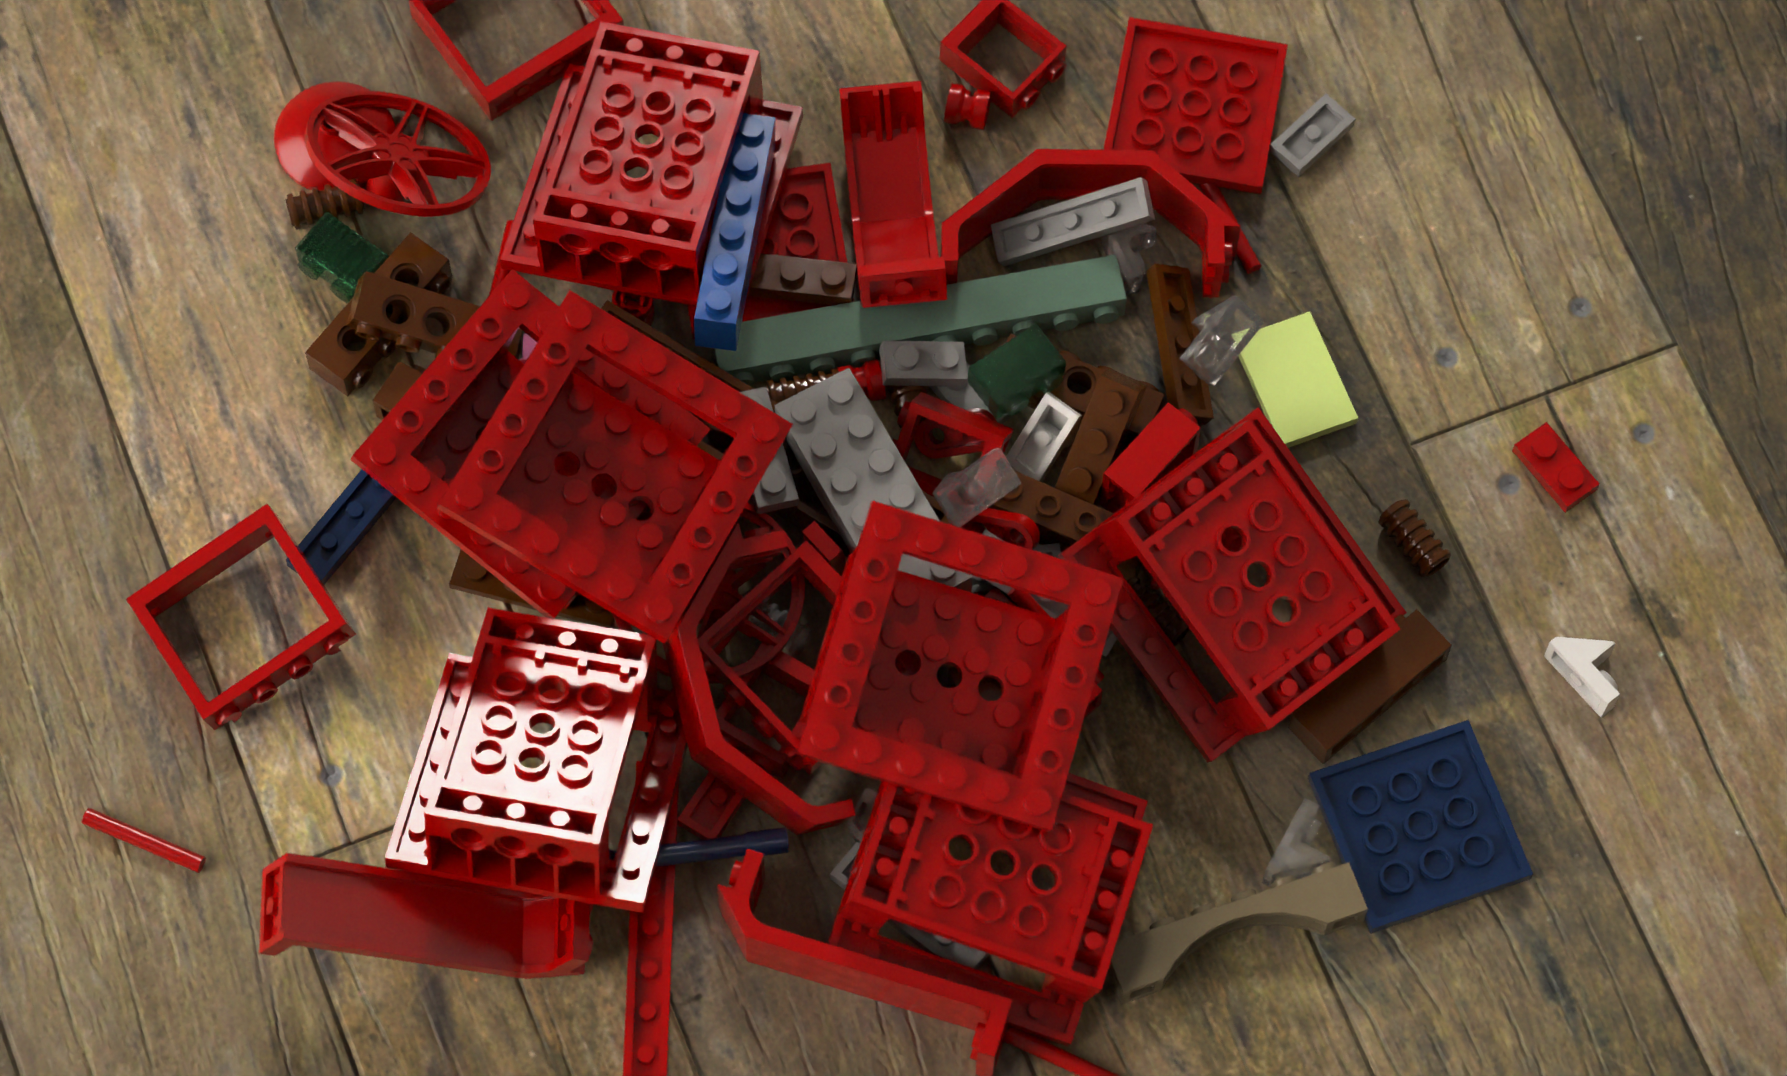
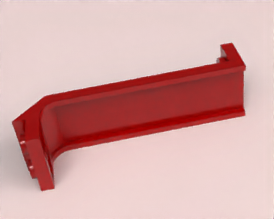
[717,849,1012,1076]
[259,853,593,979]

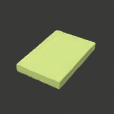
[1233,311,1358,448]

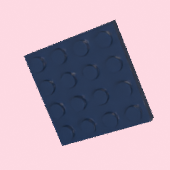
[1308,720,1533,934]

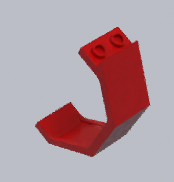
[839,80,948,308]
[940,149,1241,298]
[662,523,856,835]

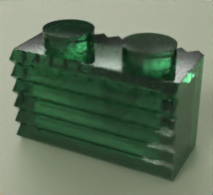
[295,212,389,303]
[968,324,1066,419]

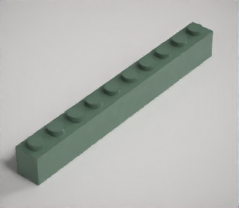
[712,254,1127,386]

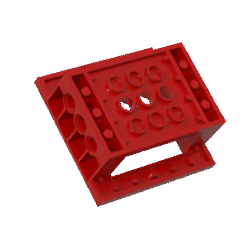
[500,22,803,306]
[351,269,710,619]
[437,290,793,643]
[1057,407,1407,763]
[796,500,1124,832]
[385,607,688,913]
[827,736,1153,1047]

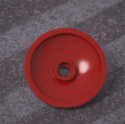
[274,81,395,191]

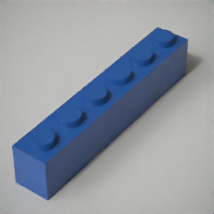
[694,113,775,351]

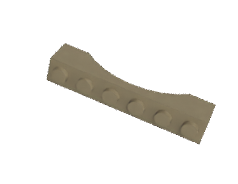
[1108,862,1368,1005]

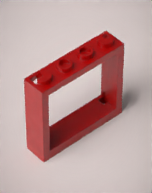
[408,0,624,121]
[126,503,356,730]
[697,540,919,775]

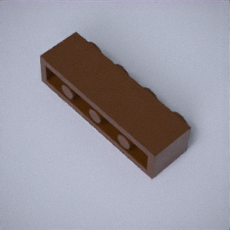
[1288,609,1452,764]

